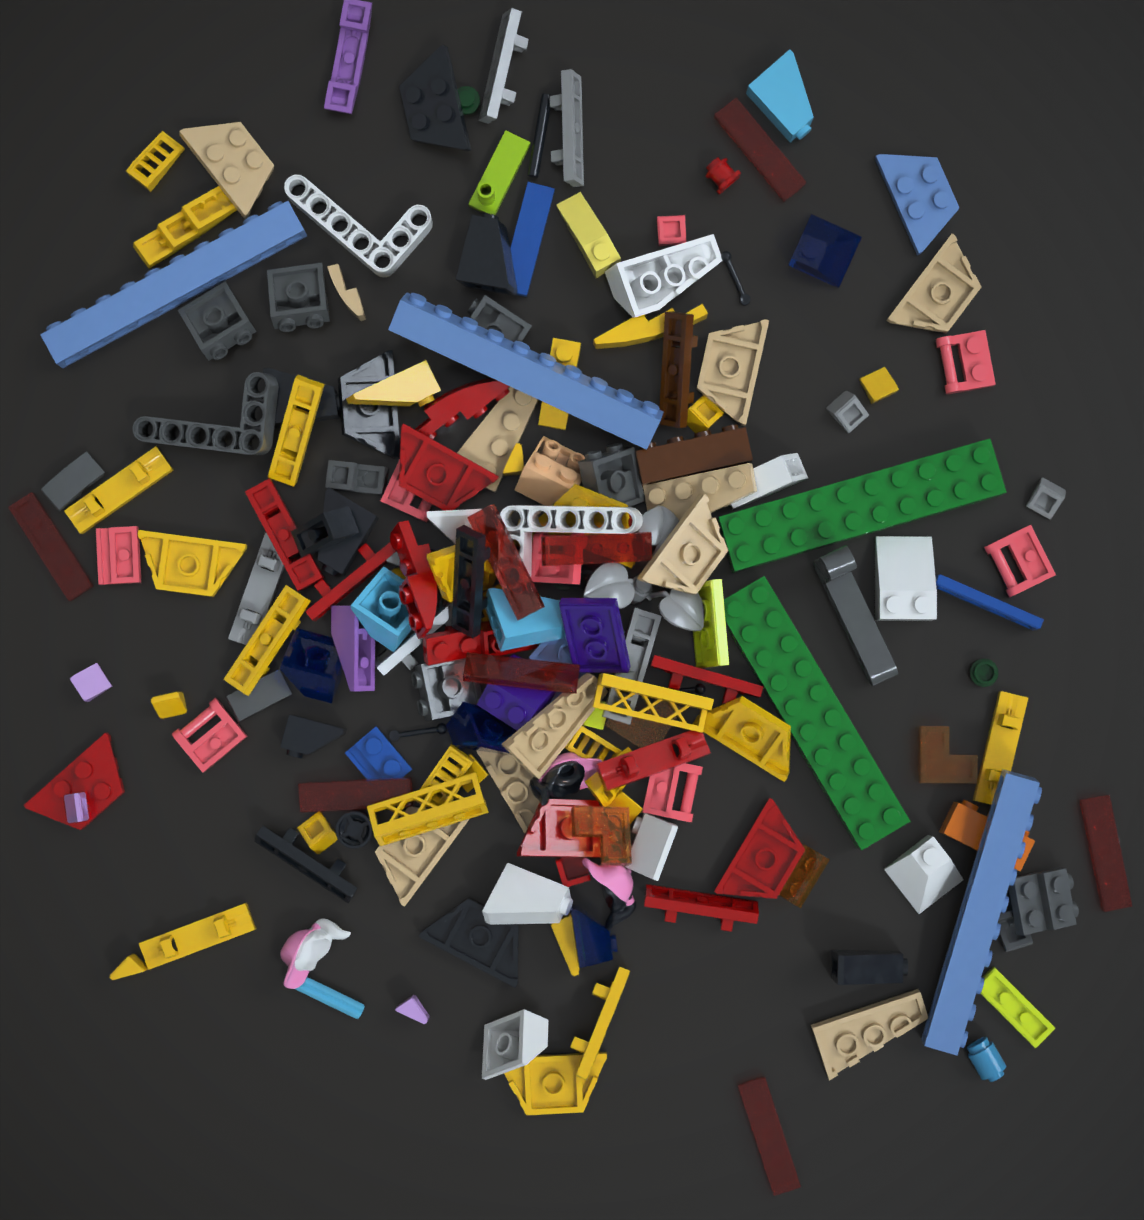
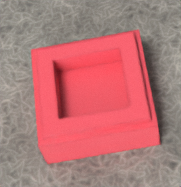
[657,215,686,246]

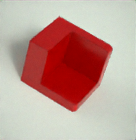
[555,857,591,887]

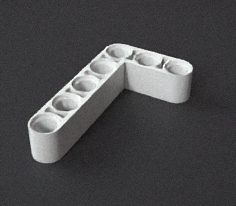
[284,175,433,277]
[499,505,643,589]

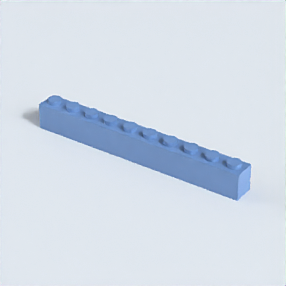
[40,201,307,368]
[388,293,664,450]
[921,769,1042,1056]

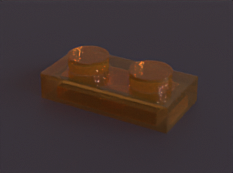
[779,844,830,908]

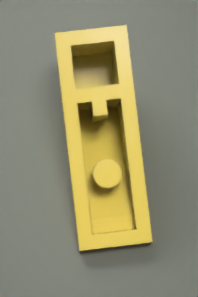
[556,192,621,278]

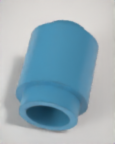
[967,1037,1007,1082]

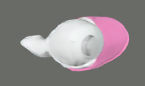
[280,919,351,989]

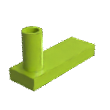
[468,130,531,215]

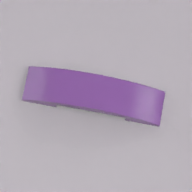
[324,0,372,114]

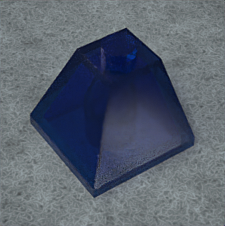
[788,214,862,288]
[280,628,343,704]
[446,702,517,755]
[571,905,618,968]

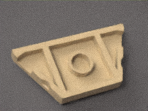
[179,122,274,219]
[886,234,981,333]
[696,319,769,426]
[637,494,728,594]
[375,806,469,907]

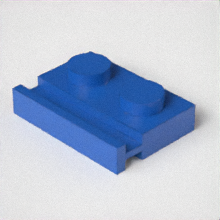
[345,726,413,796]

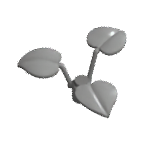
[583,505,704,631]

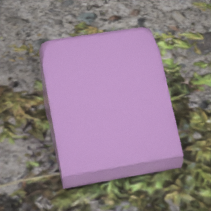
[70,663,112,702]
[64,792,89,823]
[395,995,430,1024]

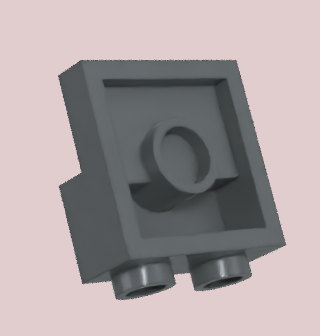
[267,263,330,332]
[178,281,256,361]
[467,295,532,342]
[578,443,645,507]
[411,656,484,721]
[1008,868,1079,935]

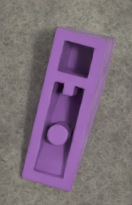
[331,606,375,691]

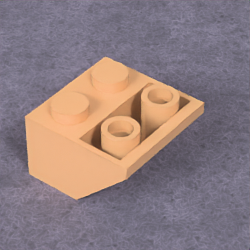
[515,436,585,506]

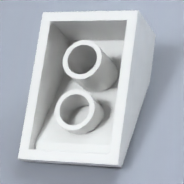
[875,536,937,621]

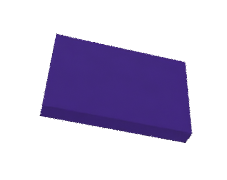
[559,598,631,673]

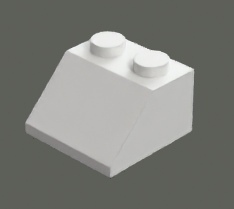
[621,813,678,881]

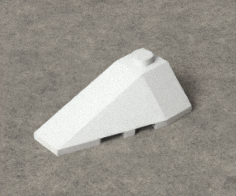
[605,234,723,318]

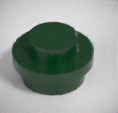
[458,86,480,115]
[970,659,998,687]

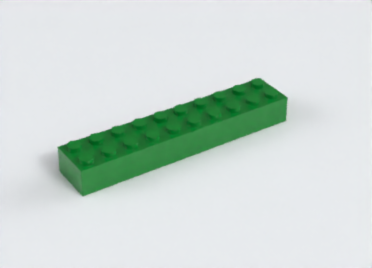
[717,438,1006,573]
[724,576,911,851]

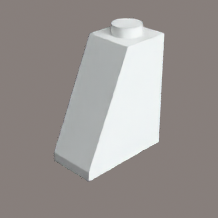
[731,453,808,509]
[482,863,573,925]

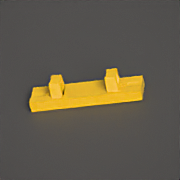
[268,375,325,487]
[64,446,174,534]
[223,585,311,696]
[973,691,1028,805]
[139,902,256,970]
[570,967,630,1080]

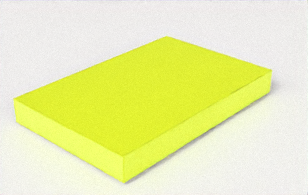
[693,579,729,668]

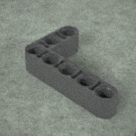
[132,372,279,455]
[813,545,898,686]

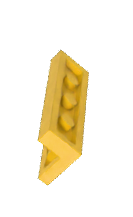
[592,673,714,733]
[367,772,489,846]

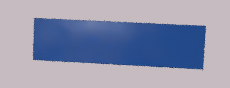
[510,182,555,297]
[935,574,1044,630]

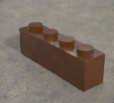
[635,424,753,487]

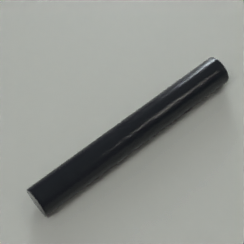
[527,93,552,178]

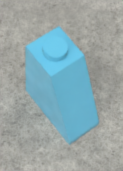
[746,50,814,142]
[485,588,565,651]

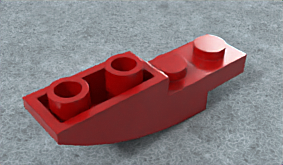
[415,378,510,439]
[390,520,437,639]
[422,621,538,665]

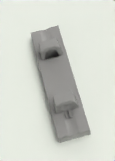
[478,8,529,124]
[550,69,584,187]
[228,533,284,645]
[375,599,453,675]
[602,608,662,725]

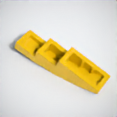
[133,186,237,269]
[593,304,708,349]

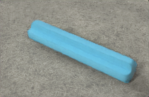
[295,977,365,1019]

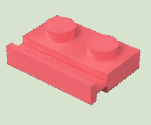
[96,526,141,585]

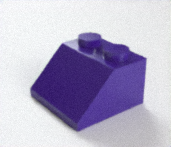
[477,653,561,731]

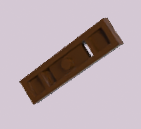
[659,311,698,428]

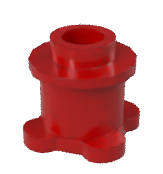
[705,157,741,195]

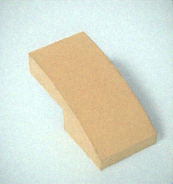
[327,264,366,321]

